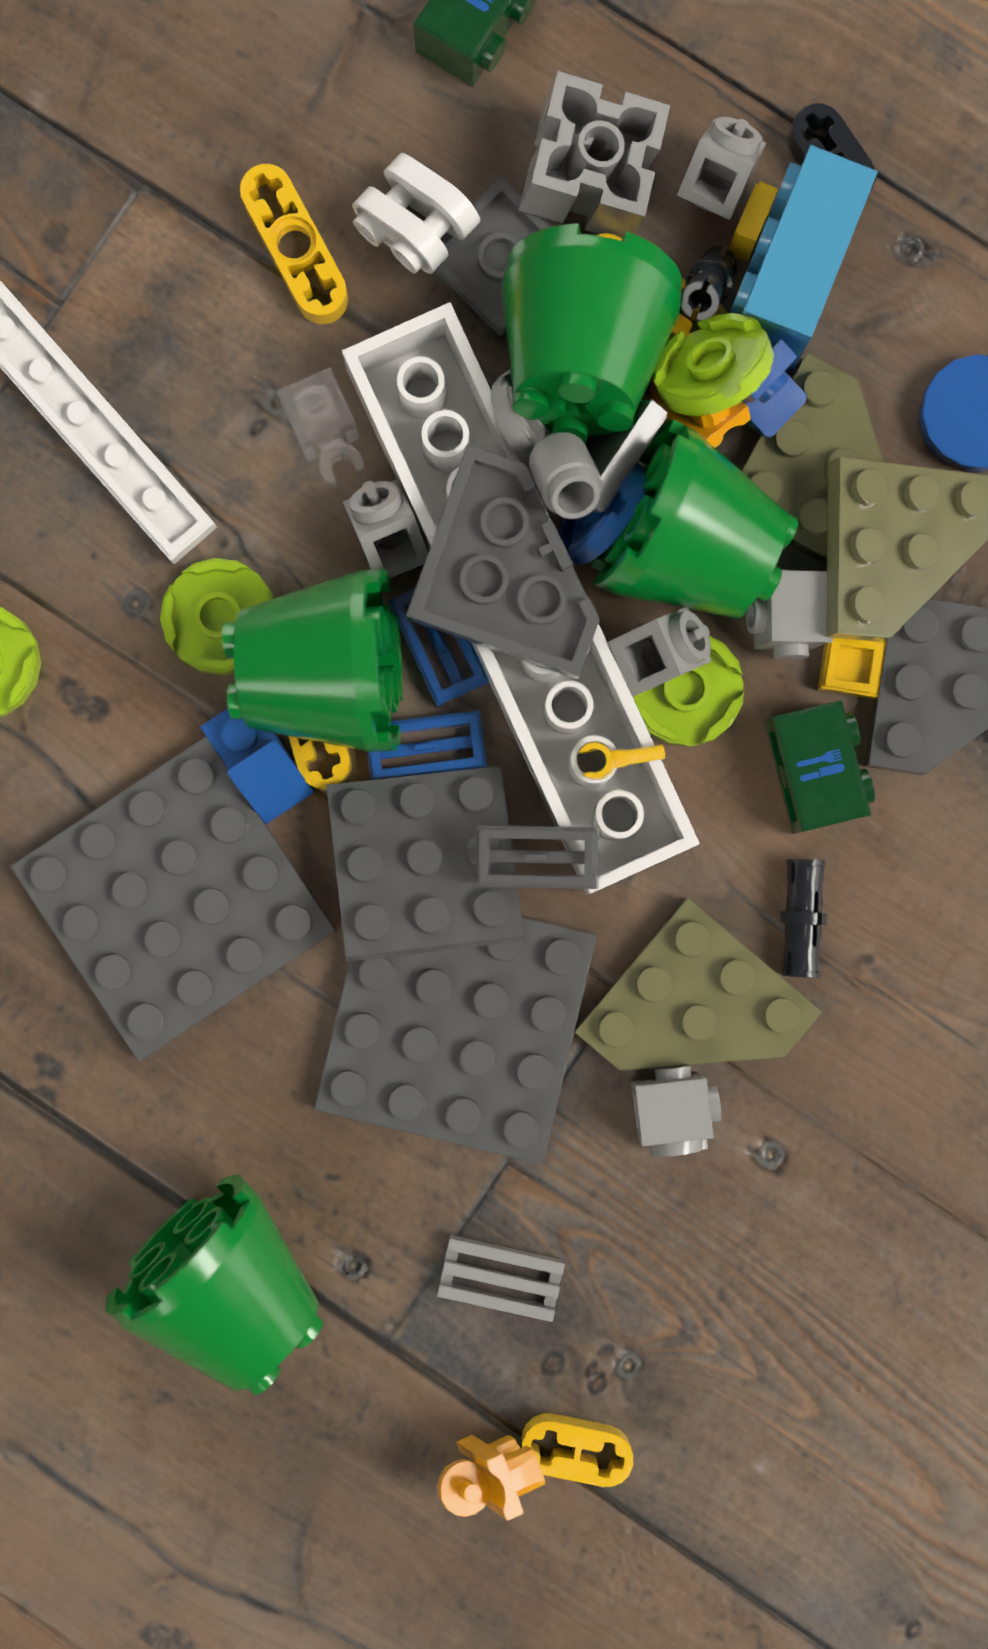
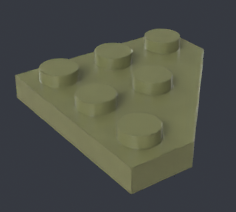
[742,352,883,564]
[826,456,988,642]
[575,898,822,1071]

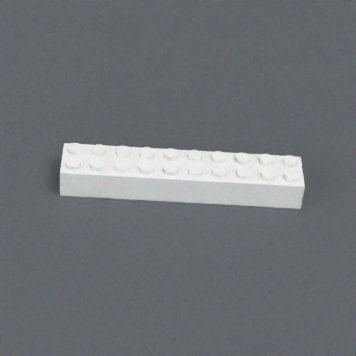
[342,302,700,895]

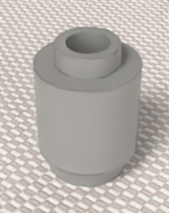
[529,432,602,519]

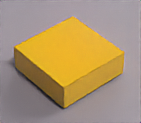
[729,181,778,262]
[817,638,887,700]

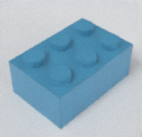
[730,145,878,373]

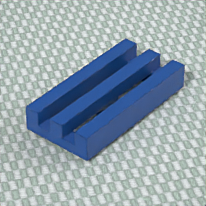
[388,588,490,708]
[368,710,487,780]

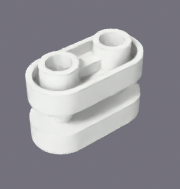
[352,153,480,274]

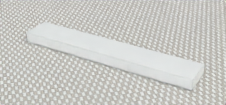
[0,281,217,564]

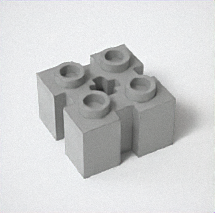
[519,71,670,238]

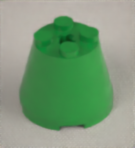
[502,224,682,443]
[591,419,798,619]
[222,569,403,752]
[105,1175,324,1396]

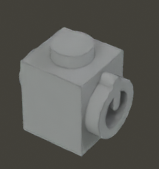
[677,117,766,220]
[343,479,428,578]
[746,570,833,660]
[608,608,711,697]
[631,1065,722,1157]

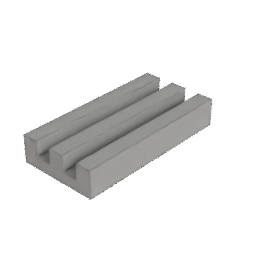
[437,1235,565,1322]

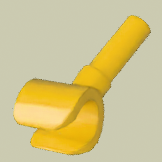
[579,742,665,780]

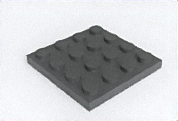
[10,737,337,1062]
[314,917,597,1165]

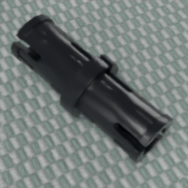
[681,246,737,320]
[780,859,828,978]

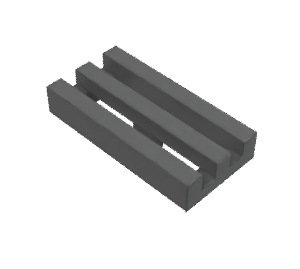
[476,825,600,889]

